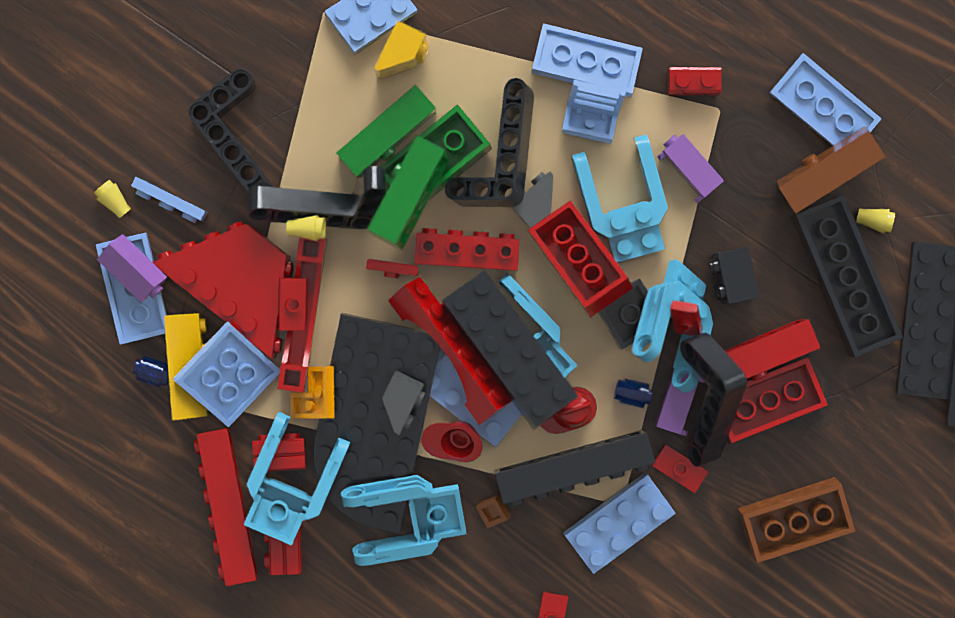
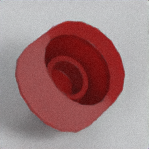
[540,387,597,434]
[421,421,483,463]

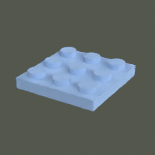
[173,321,280,427]

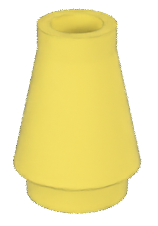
[94,180,131,218]
[856,208,895,234]
[286,215,326,241]

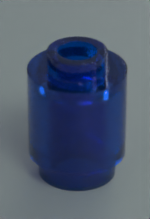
[133,356,169,387]
[614,378,653,409]

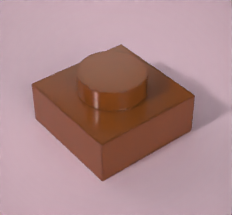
[475,494,511,528]

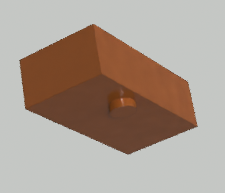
[777,126,885,213]
[738,477,856,563]

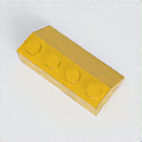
[164,313,210,420]

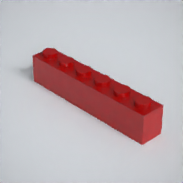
[194,427,259,586]

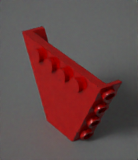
[152,221,293,359]

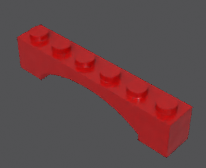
[277,237,327,393]
[388,277,512,425]

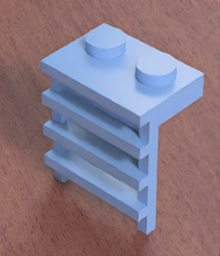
[561,80,626,144]

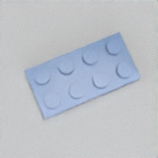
[531,23,643,98]
[769,53,881,146]
[96,233,167,344]
[430,349,521,447]
[563,472,676,574]

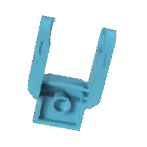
[572,134,668,263]
[632,259,713,393]
[498,273,578,378]
[244,412,350,545]
[341,475,467,566]

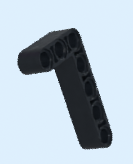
[188,69,274,191]
[445,78,534,207]
[247,166,387,229]
[680,332,747,467]

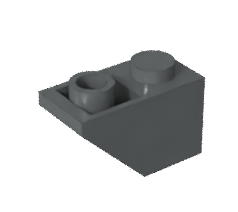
[511,172,553,228]
[382,371,425,435]

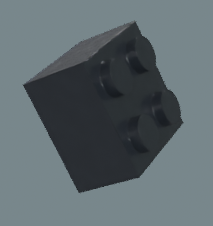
[709,246,759,304]
[598,278,648,350]

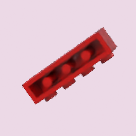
[414,228,520,271]

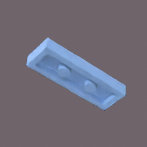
[131,177,208,223]

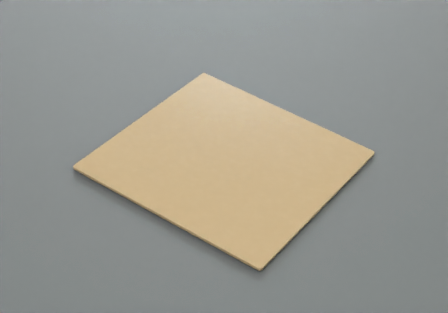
[244,12,720,501]

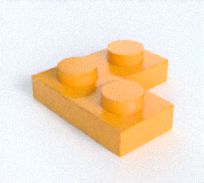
[290,366,334,419]

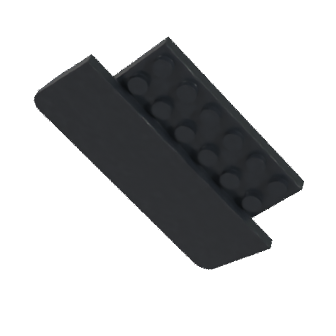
[895,242,955,426]

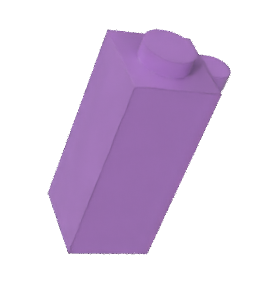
[657,134,724,203]
[97,234,167,303]
[654,367,705,436]

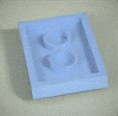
[325,0,417,55]

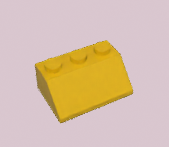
[374,21,429,79]

